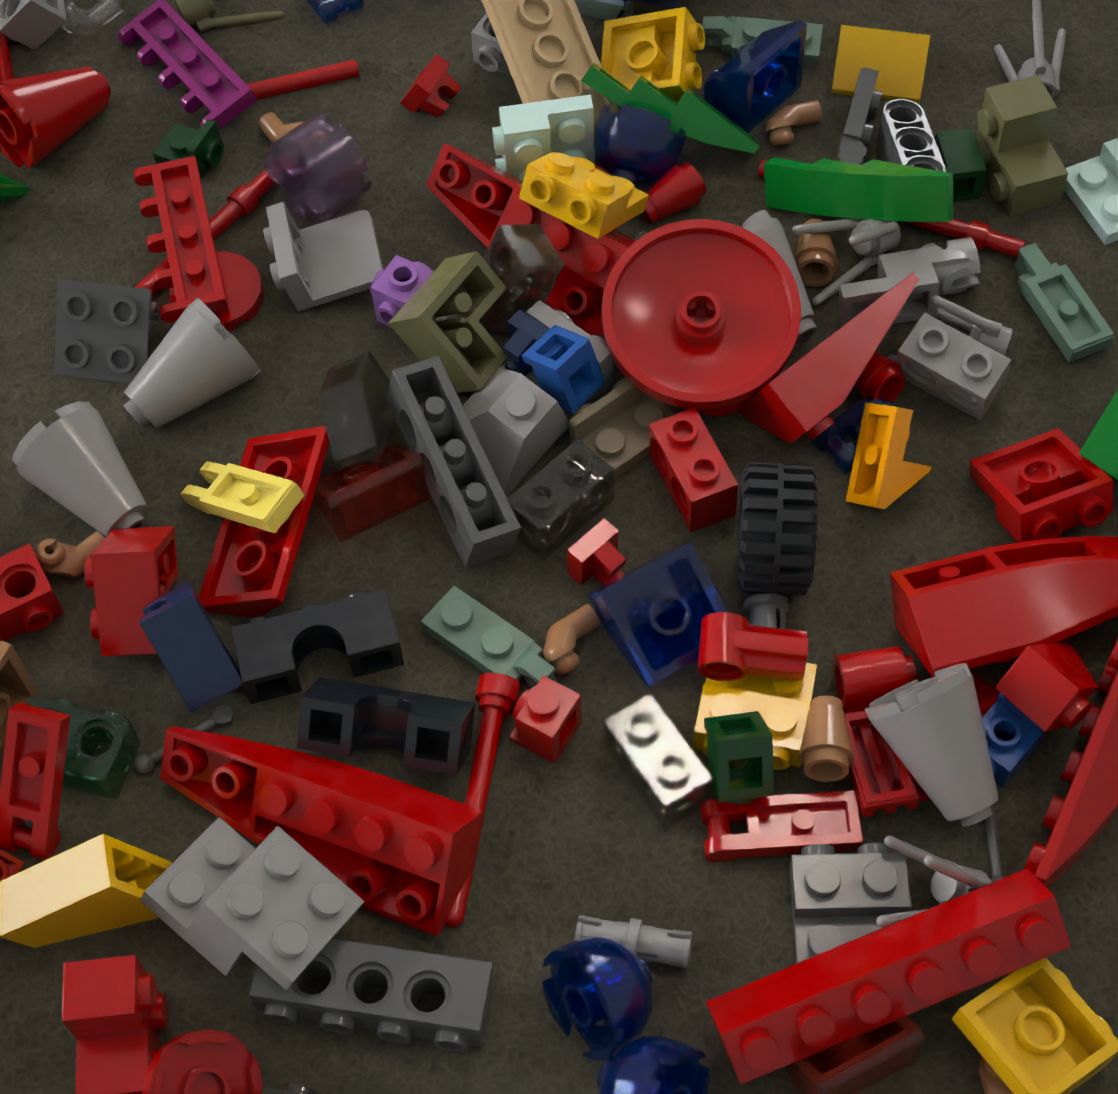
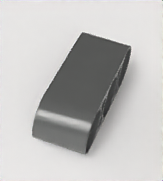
[877,99,946,172]

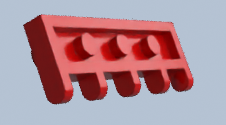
[133,156,229,323]

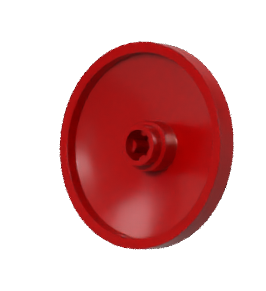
[602,219,801,410]

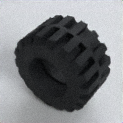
[737,462,818,596]

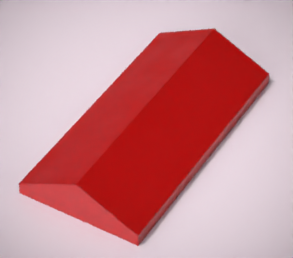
[198,425,332,618]

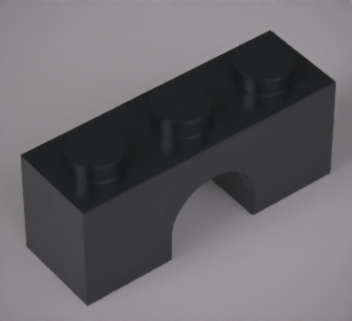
[231,589,405,704]
[297,677,476,775]

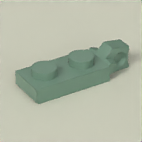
[702,16,823,66]
[1014,243,1115,363]
[421,586,556,688]

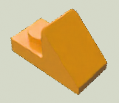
[845,402,932,509]

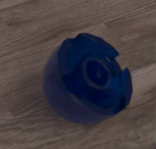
[593,104,687,188]
[542,937,653,1061]
[597,1035,710,1094]

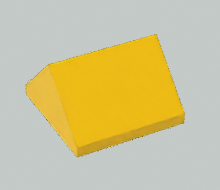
[831,25,930,104]

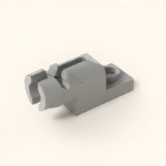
[839,237,981,327]

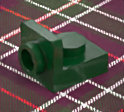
[153,119,224,180]

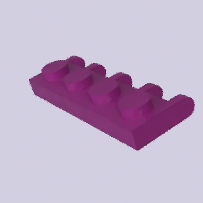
[118,0,257,130]

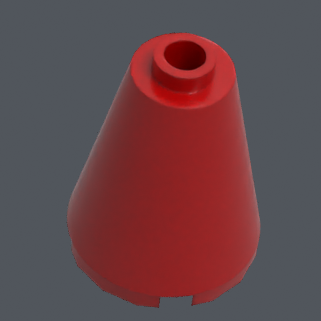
[0,67,111,169]

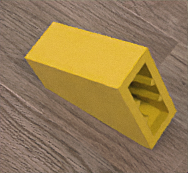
[0,834,172,948]

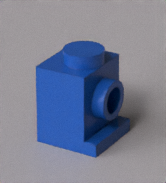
[522,325,606,413]
[982,694,1046,788]

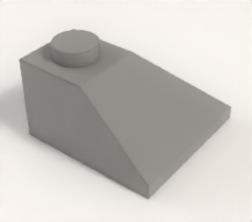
[463,367,569,496]

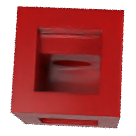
[509,676,582,764]

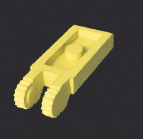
[181,461,305,533]

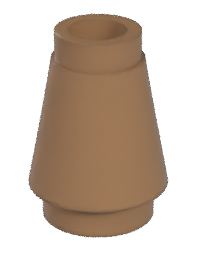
[794,219,839,287]
[798,696,854,782]

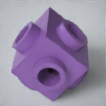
[370,255,434,328]

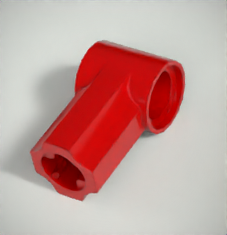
[697,612,808,681]

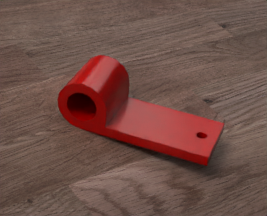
[833,646,931,802]

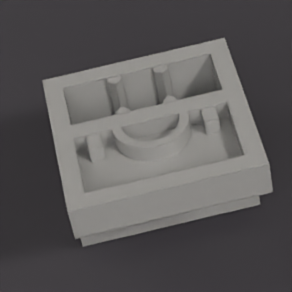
[140,817,364,990]

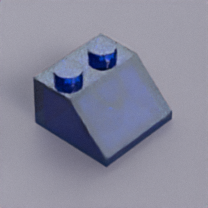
[703,20,807,133]
[587,542,727,687]

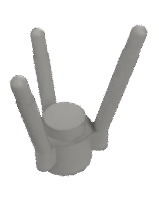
[994,0,1066,99]
[792,219,901,306]
[887,295,1013,363]
[876,836,992,927]

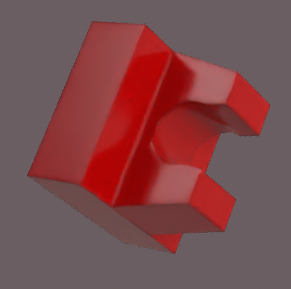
[400,53,461,117]
[567,518,626,591]

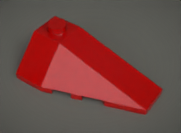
[738,272,919,444]

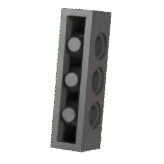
[386,356,521,569]
[249,939,496,1052]

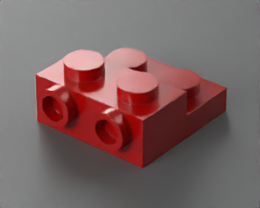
[969,428,1113,543]

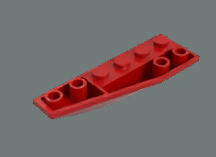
[426,143,635,341]
[890,536,1118,677]
[1023,636,1118,889]
[160,726,484,936]

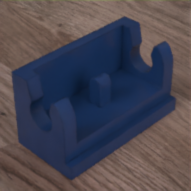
[139,581,243,712]

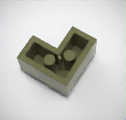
[976,75,1068,216]
[389,251,508,393]

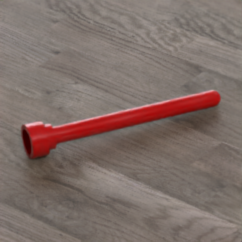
[445,673,521,928]

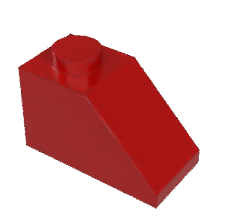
[995,642,1098,732]

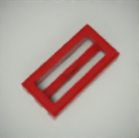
[845,711,919,818]

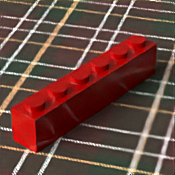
[705,868,1071,1085]

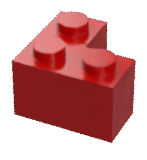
[84,526,179,656]
[62,955,169,1094]

